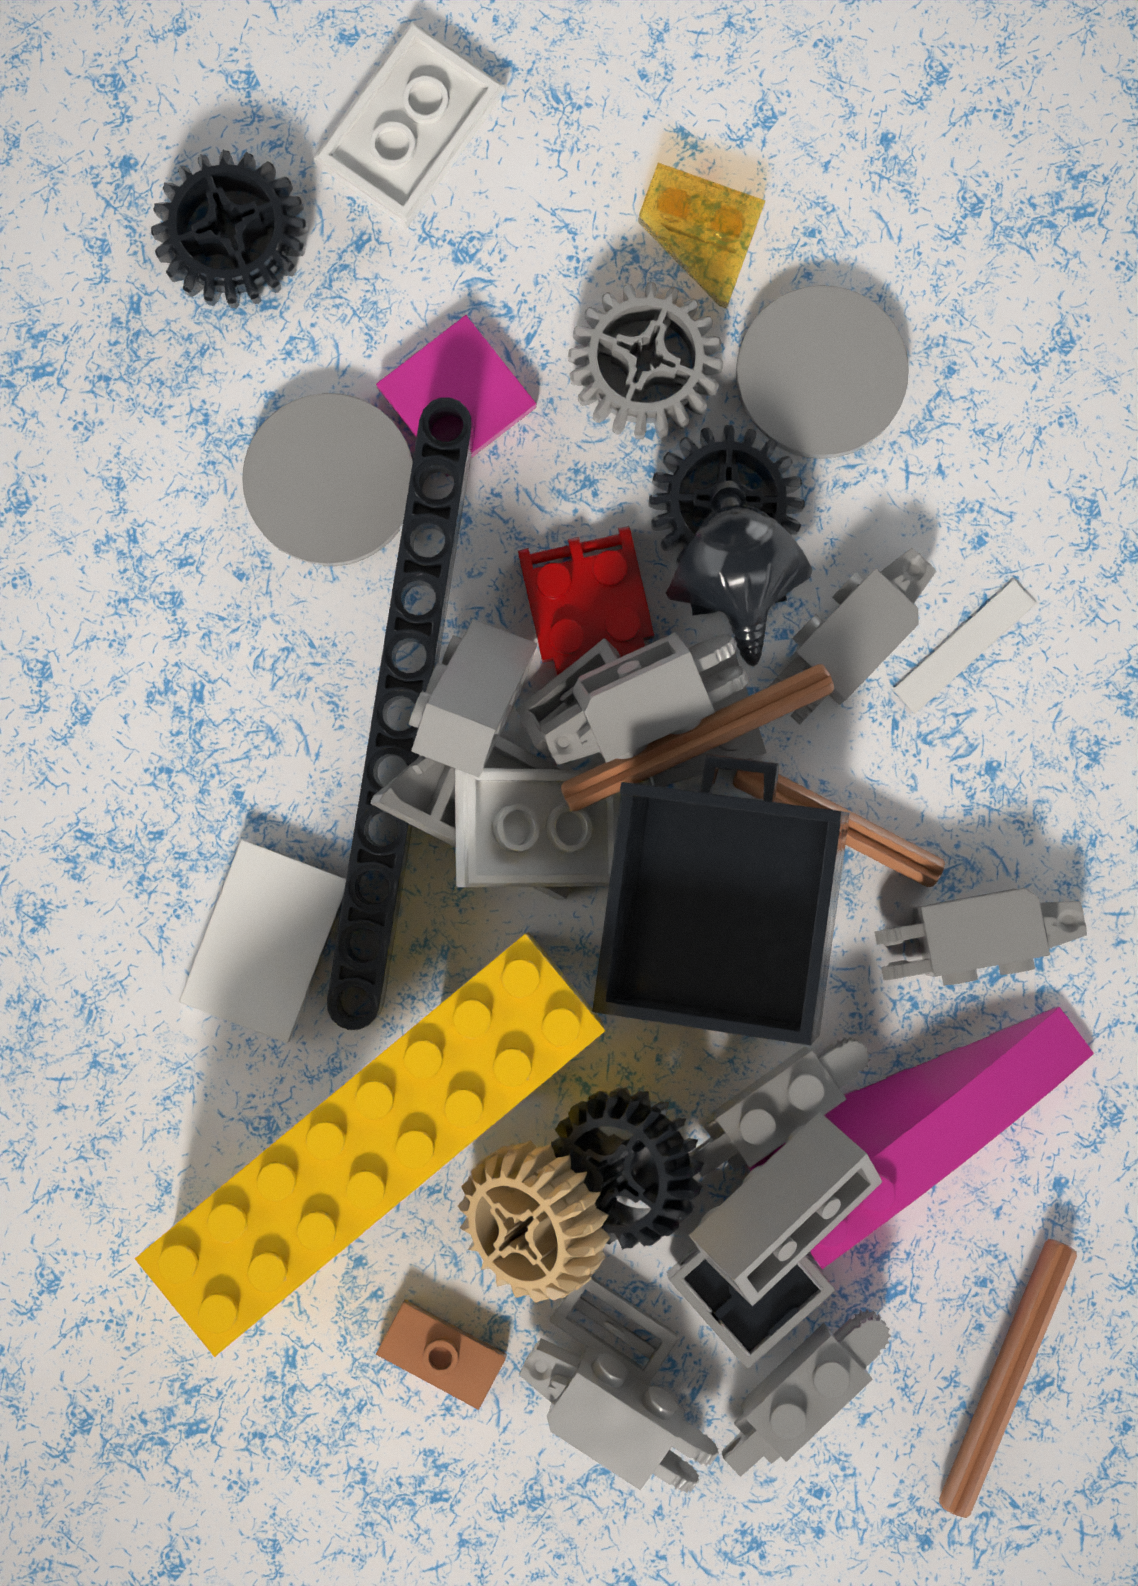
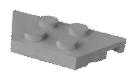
[370,736,570,899]

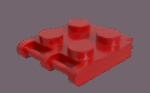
[517,526,654,676]

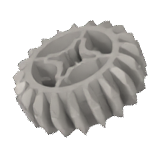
[568,282,723,439]

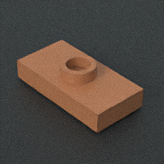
[376,1299,507,1410]

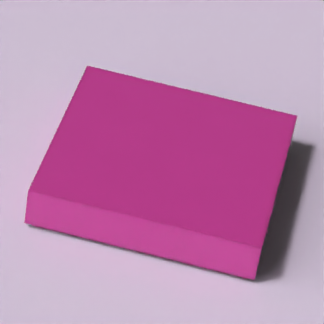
[376,315,537,477]

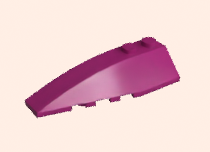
[746,1006,1094,1269]

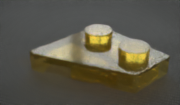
[638,162,765,309]

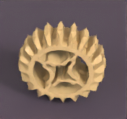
[458,1140,610,1303]

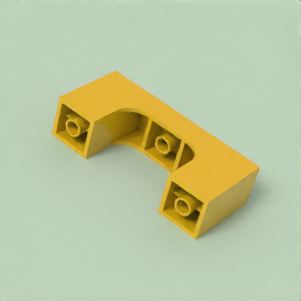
[134,932,605,1357]

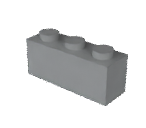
[409,619,537,777]
[689,1112,882,1306]

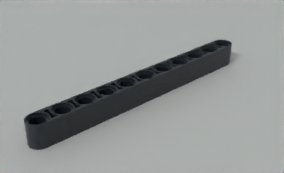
[327,397,474,1030]

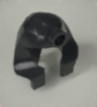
[665,481,813,667]

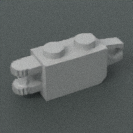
[767,548,936,725]
[540,632,749,765]
[874,888,1087,986]
[689,1037,871,1177]
[722,1309,891,1477]
[519,1338,719,1493]

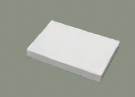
[313,22,505,228]
[455,768,621,887]
[179,839,346,1043]

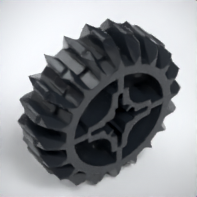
[151,149,308,309]
[648,425,805,565]
[551,1087,704,1250]

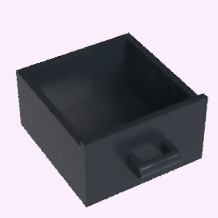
[592,754,850,1046]

